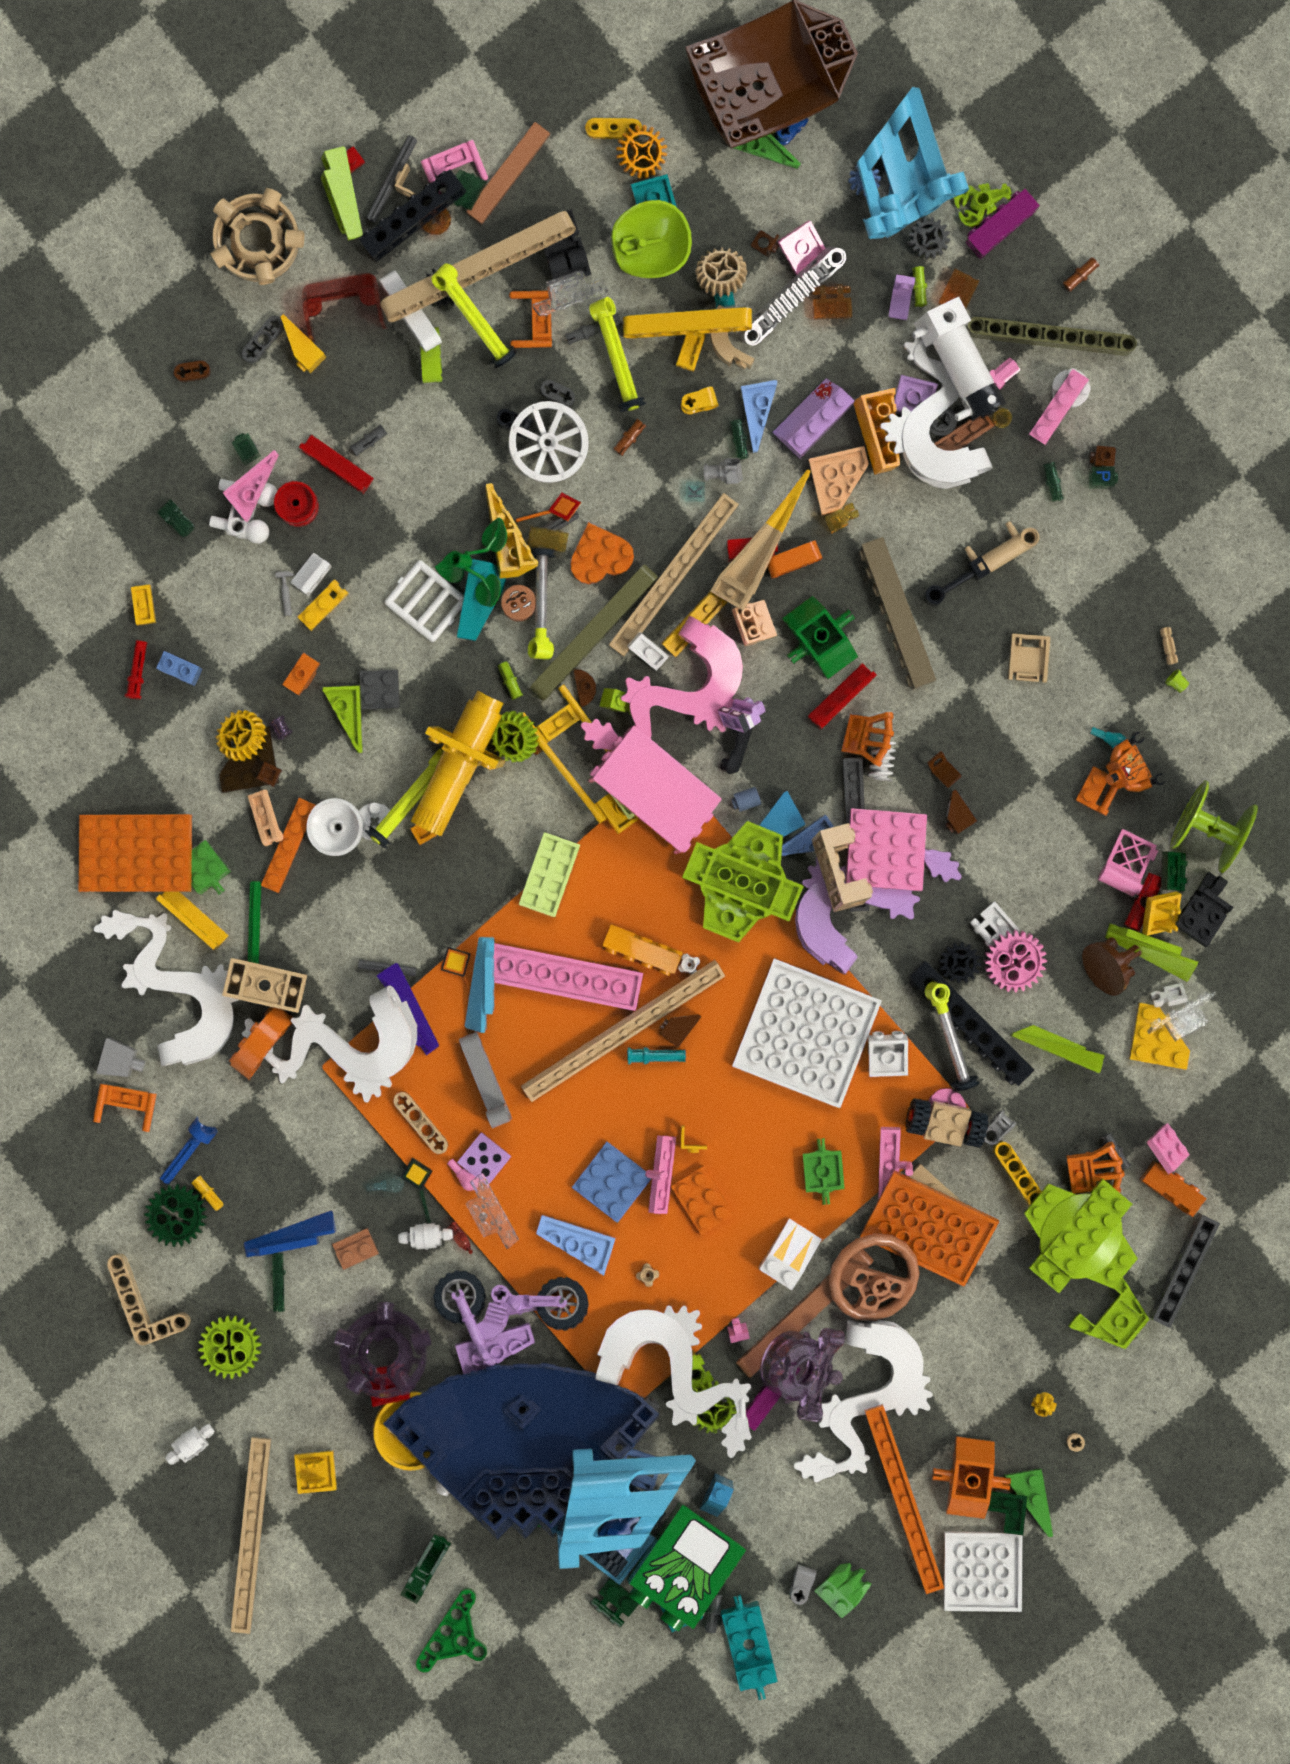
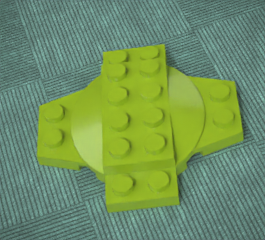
[682,821,804,942]
[1023,1179,1138,1293]

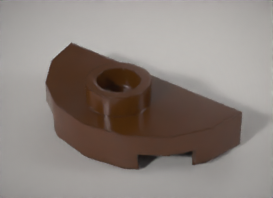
[574,670,596,708]

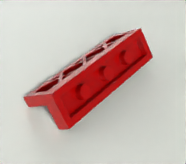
[299,434,374,495]
[807,663,877,730]

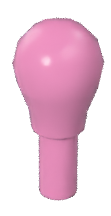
[447,1159,478,1191]

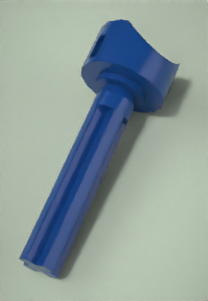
[160,1116,218,1184]

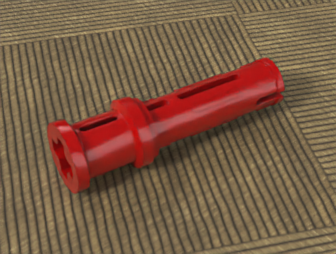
[124,640,148,700]

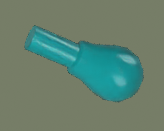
[1090,727,1126,748]

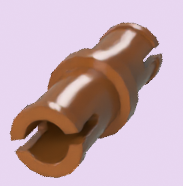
[1063,257,1100,292]
[613,419,646,456]

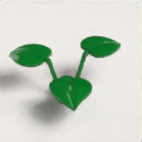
[435,518,507,607]

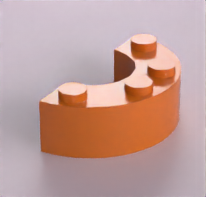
[229,1007,293,1080]

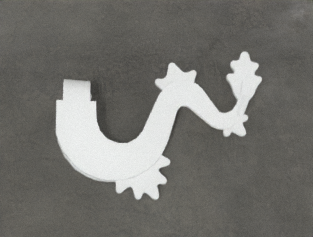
[880,325,993,489]
[94,910,239,1066]
[242,986,417,1103]
[596,1306,752,1458]
[794,1320,933,1483]

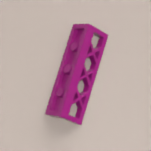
[746,1357,801,1431]

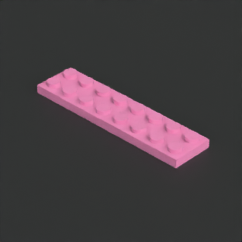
[494,943,643,1011]

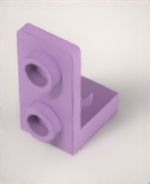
[888,274,915,320]

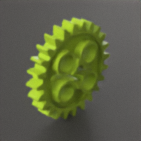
[198,1315,262,1379]

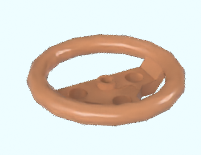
[828,1233,920,1321]

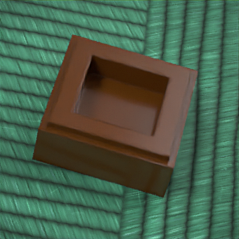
[256,761,282,787]

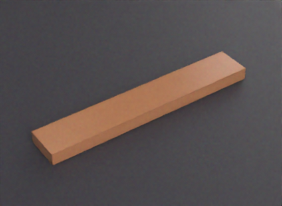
[466,122,550,225]

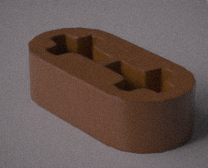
[174,361,211,382]

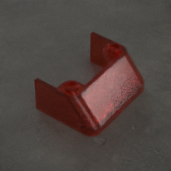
[302,273,387,343]

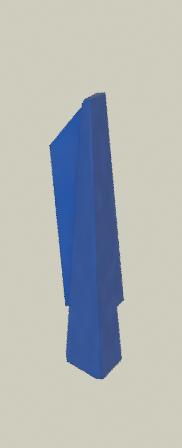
[244,1210,337,1257]

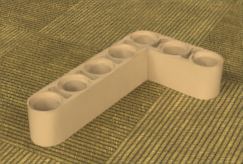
[107,1253,191,1345]

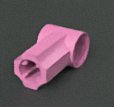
[989,358,1020,390]

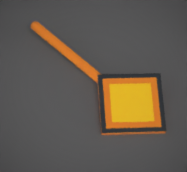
[441,947,471,991]

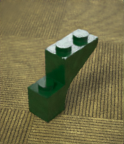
[400,1534,451,1604]

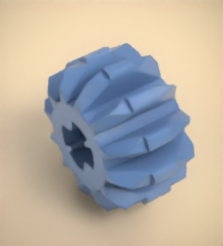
[848,165,881,197]

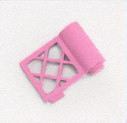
[1098,829,1158,897]

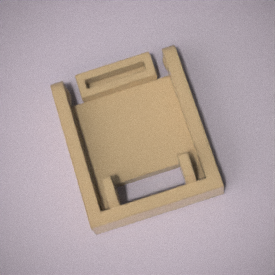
[1008,634,1050,683]

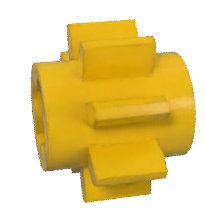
[1031,1392,1057,1417]

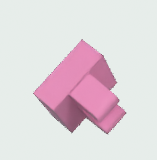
[727,1317,750,1343]

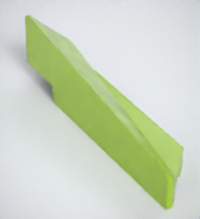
[321,146,363,241]

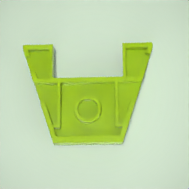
[1068,1278,1150,1349]

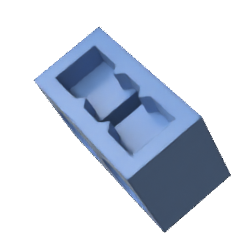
[156,651,202,686]

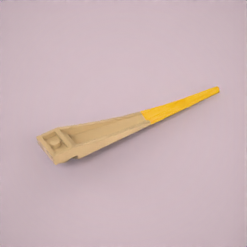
[710,469,810,611]

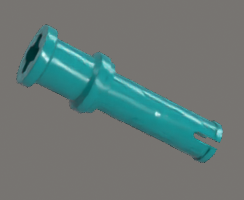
[627,1047,686,1065]

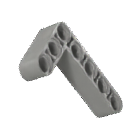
[459,1032,512,1129]

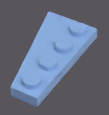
[536,1215,616,1276]

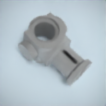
[704,458,743,484]

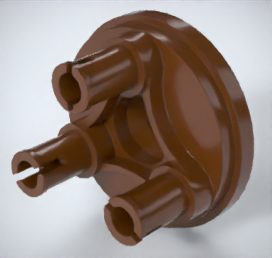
[1082,937,1142,996]

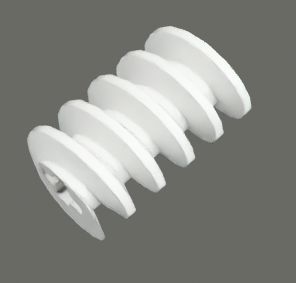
[868,741,896,781]

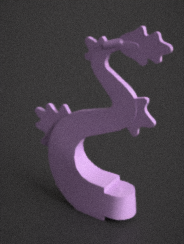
[795,849,962,975]

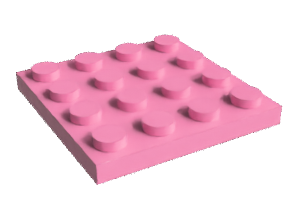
[846,808,927,891]

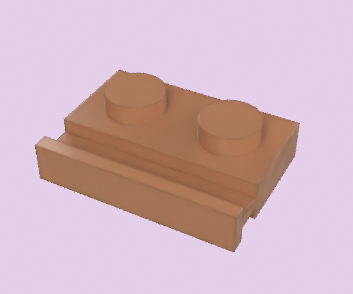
[332,1228,379,1270]

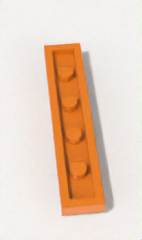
[261,798,316,893]

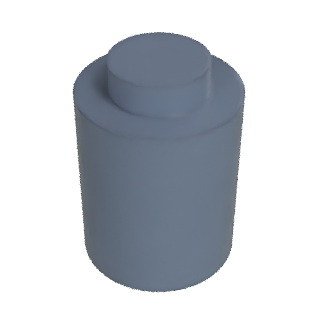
[731,787,761,812]

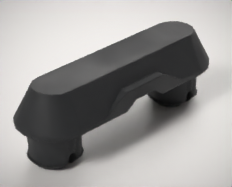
[720,728,752,774]

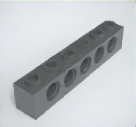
[1149,1213,1220,1328]

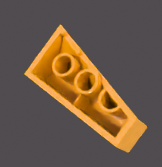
[853,388,900,475]
[603,924,683,976]

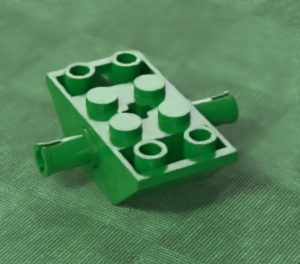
[782,596,858,680]

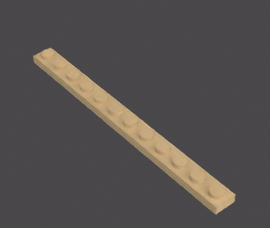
[521,960,725,1102]

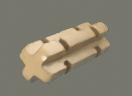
[1160,627,1178,665]

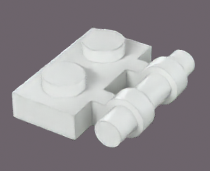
[970,901,1020,946]

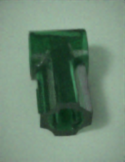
[157,499,195,538]

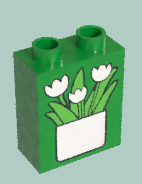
[626,1502,746,1632]

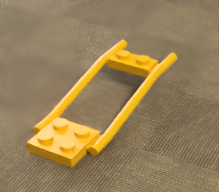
[523,684,639,834]

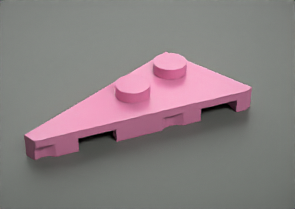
[223,450,279,522]

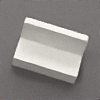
[291,553,332,597]

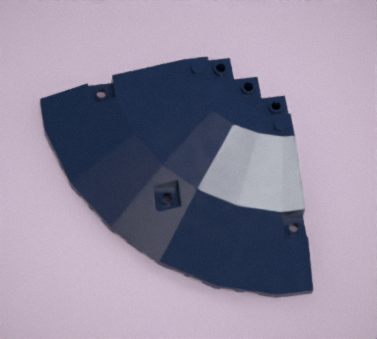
[383,1363,659,1540]

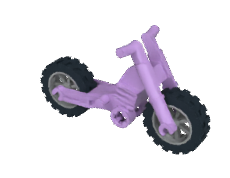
[433,1270,589,1366]

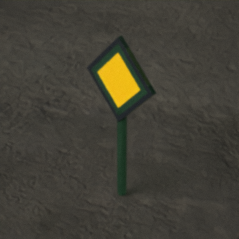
[400,1157,433,1224]

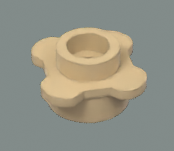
[636,1263,659,1287]

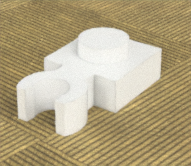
[1151,983,1188,1007]

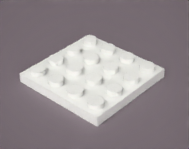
[944,1531,1022,1612]

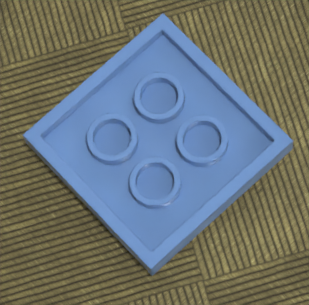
[572,1141,652,1223]

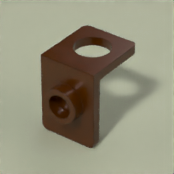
[751,230,780,258]
[927,751,962,788]

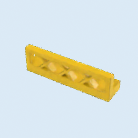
[156,892,229,950]

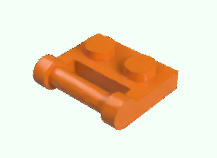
[1075,766,1118,816]

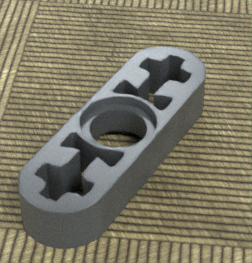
[242,315,284,364]

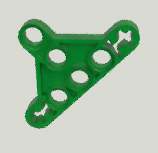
[416,1588,487,1673]

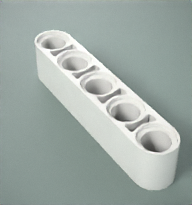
[378,270,442,352]

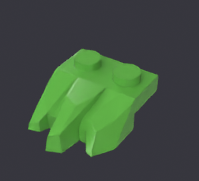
[815,1563,872,1618]

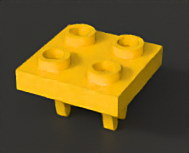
[1142,891,1182,936]
[294,1450,337,1494]

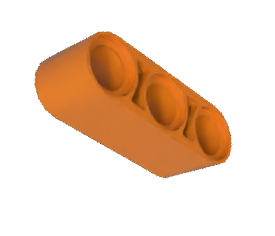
[767,540,823,579]

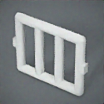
[385,560,464,642]

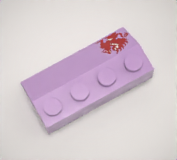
[772,379,854,459]

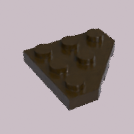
[219,727,280,793]

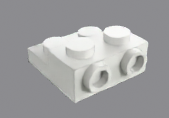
[868,1031,908,1077]

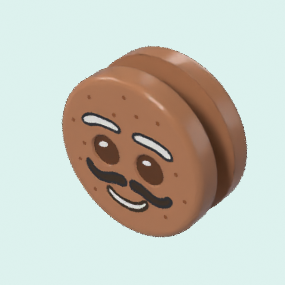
[501,585,536,622]

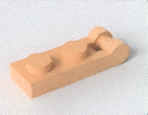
[248,790,283,846]

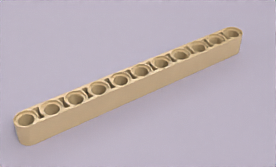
[380,211,576,322]

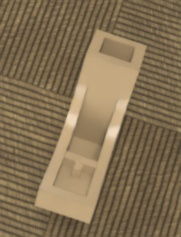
[710,305,754,369]

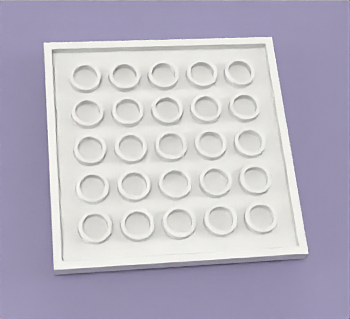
[732,959,882,1108]

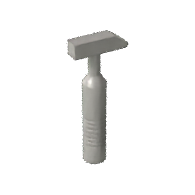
[275,571,294,616]

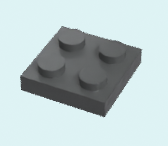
[360,670,400,710]

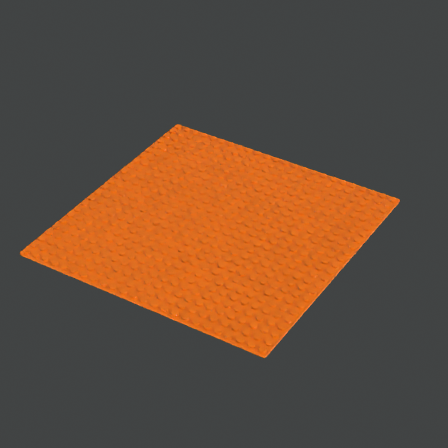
[322,816,970,1398]

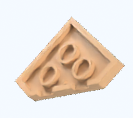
[808,446,869,516]

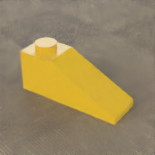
[281,314,326,374]

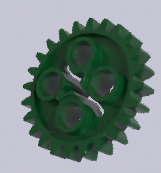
[144,1184,208,1247]

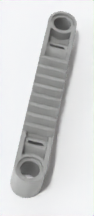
[738,246,846,345]

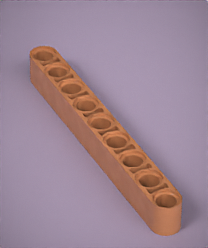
[736,1249,874,1378]

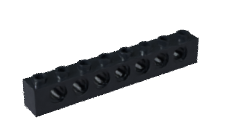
[908,961,1035,1086]

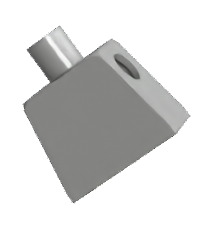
[96,1038,146,1077]

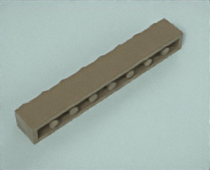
[859,537,936,690]

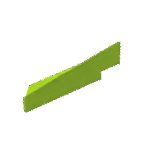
[1105,924,1198,982]
[1010,1025,1105,1074]

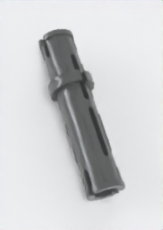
[565,313,622,345]

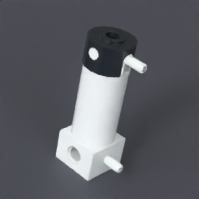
[912,297,1006,422]

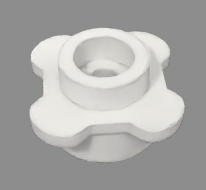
[678,954,700,975]

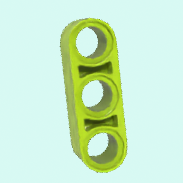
[420,327,442,383]

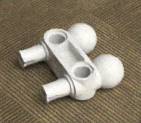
[209,479,277,544]

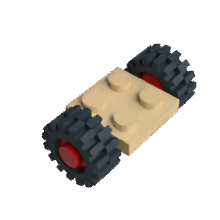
[906,1098,988,1148]

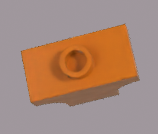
[282,653,320,696]

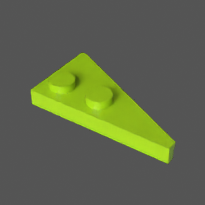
[323,686,363,753]

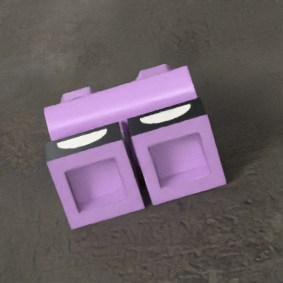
[717,697,766,733]

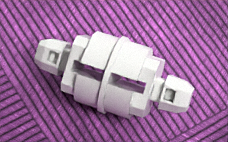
[398,1223,453,1250]
[165,1424,215,1465]

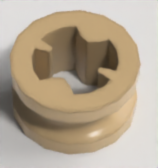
[1066,1433,1085,1452]

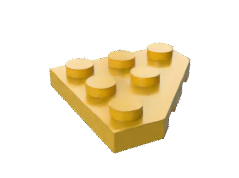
[1129,1003,1190,1070]

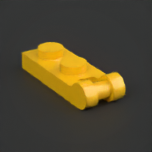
[297,580,349,631]

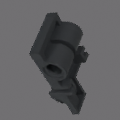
[544,209,592,286]
[1175,872,1233,948]

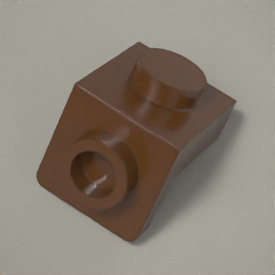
[1089,446,1116,469]

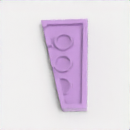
[455,1323,535,1374]

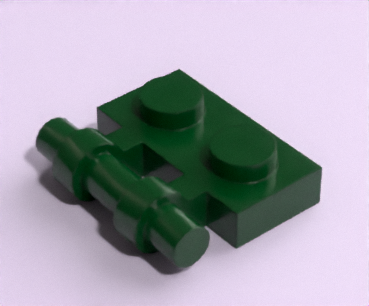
[1161,851,1188,891]
[590,1578,639,1627]

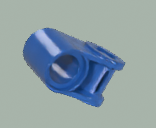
[775,118,809,146]

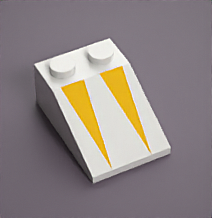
[758,1218,822,1290]

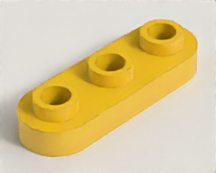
[585,118,642,139]

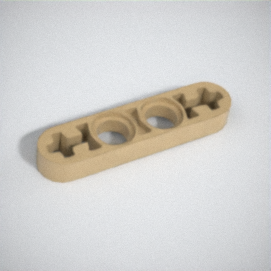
[394,1092,448,1154]

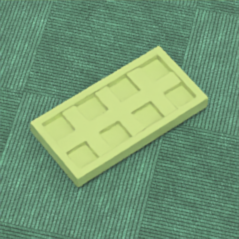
[519,832,580,917]

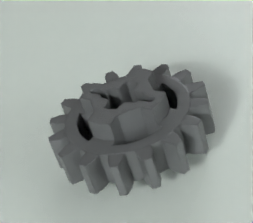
[908,217,950,260]

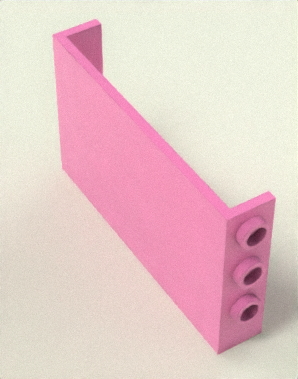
[588,725,722,854]

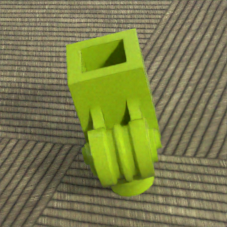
[599,688,631,715]

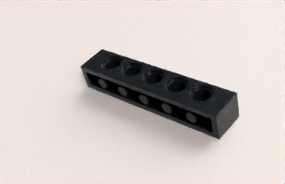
[359,169,467,262]

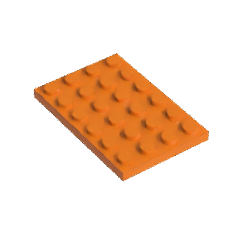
[78,814,192,892]
[860,1170,999,1286]

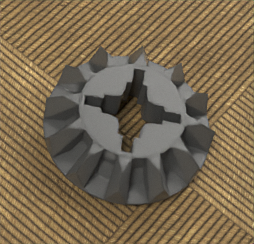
[930,407,957,436]

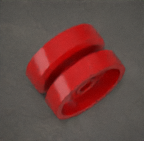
[274,481,319,527]

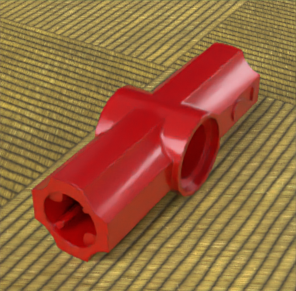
[1124,873,1161,932]

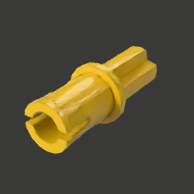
[191,1175,224,1211]

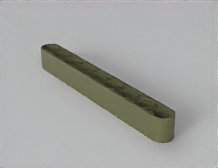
[966,317,1137,356]
[529,564,659,701]

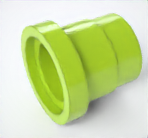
[1165,669,1189,693]

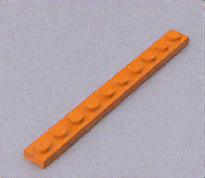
[864,1404,944,1594]

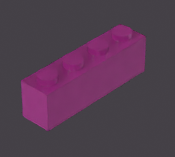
[965,189,1040,259]

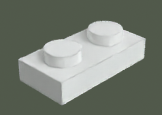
[627,632,669,671]

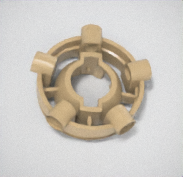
[210,188,304,285]

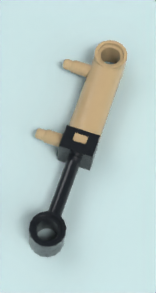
[924,521,1039,606]

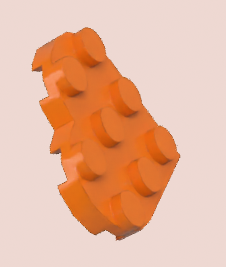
[570,522,634,585]

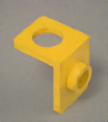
[681,1125,707,1153]

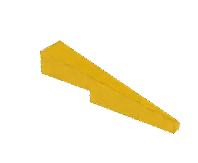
[485,483,538,579]

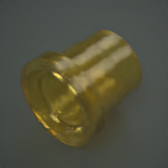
[993,408,1012,428]

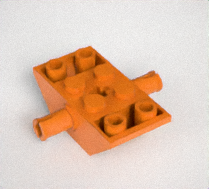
[932,1436,1011,1519]

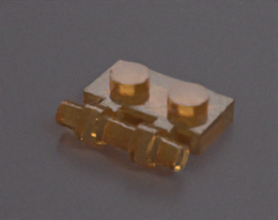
[812,284,852,320]

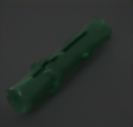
[270,1253,286,1312]

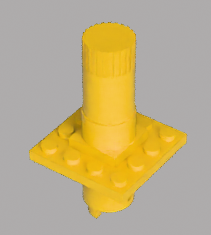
[411,690,505,836]

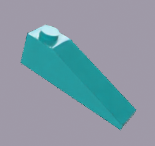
[457,559,506,641]

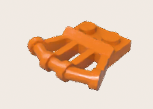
[841,712,894,767]
[1067,1142,1125,1194]

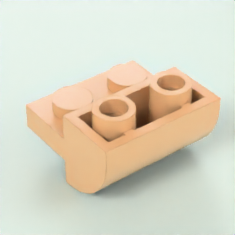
[731,600,777,646]

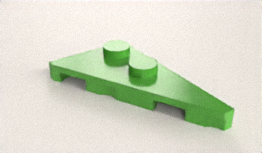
[1004,1468,1053,1537]

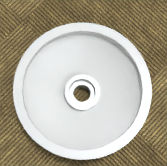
[307,798,364,856]

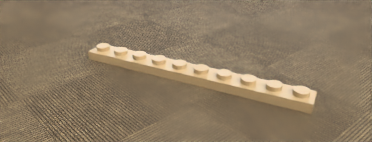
[609,493,739,657]
[231,1437,271,1634]

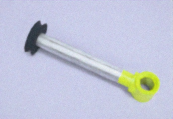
[527,548,556,660]
[925,982,980,1092]

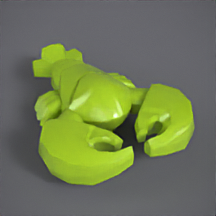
[954,183,1012,227]

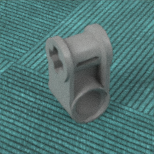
[984,1110,1017,1145]
[789,1564,816,1605]

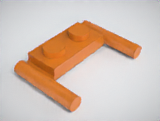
[93,1083,157,1132]

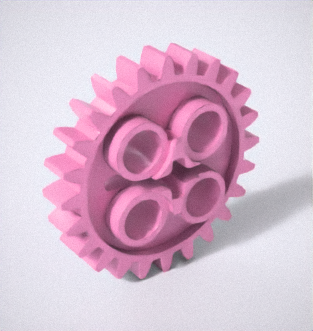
[984,930,1047,992]

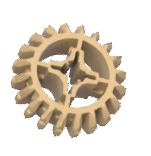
[696,247,747,297]

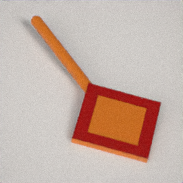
[515,492,581,522]

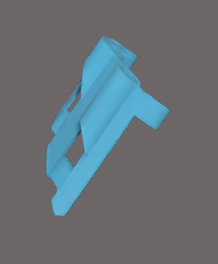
[857,87,969,239]
[557,1448,696,1569]

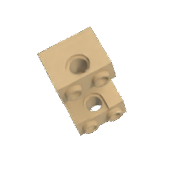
[811,823,873,912]
[222,958,308,1013]

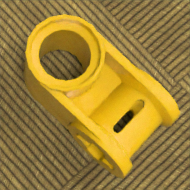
[681,387,719,415]

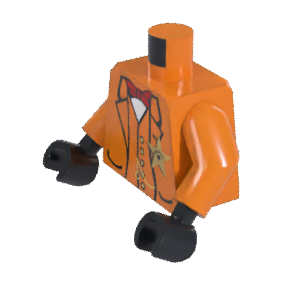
[1105,731,1166,792]

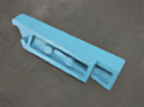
[465,937,494,1033]

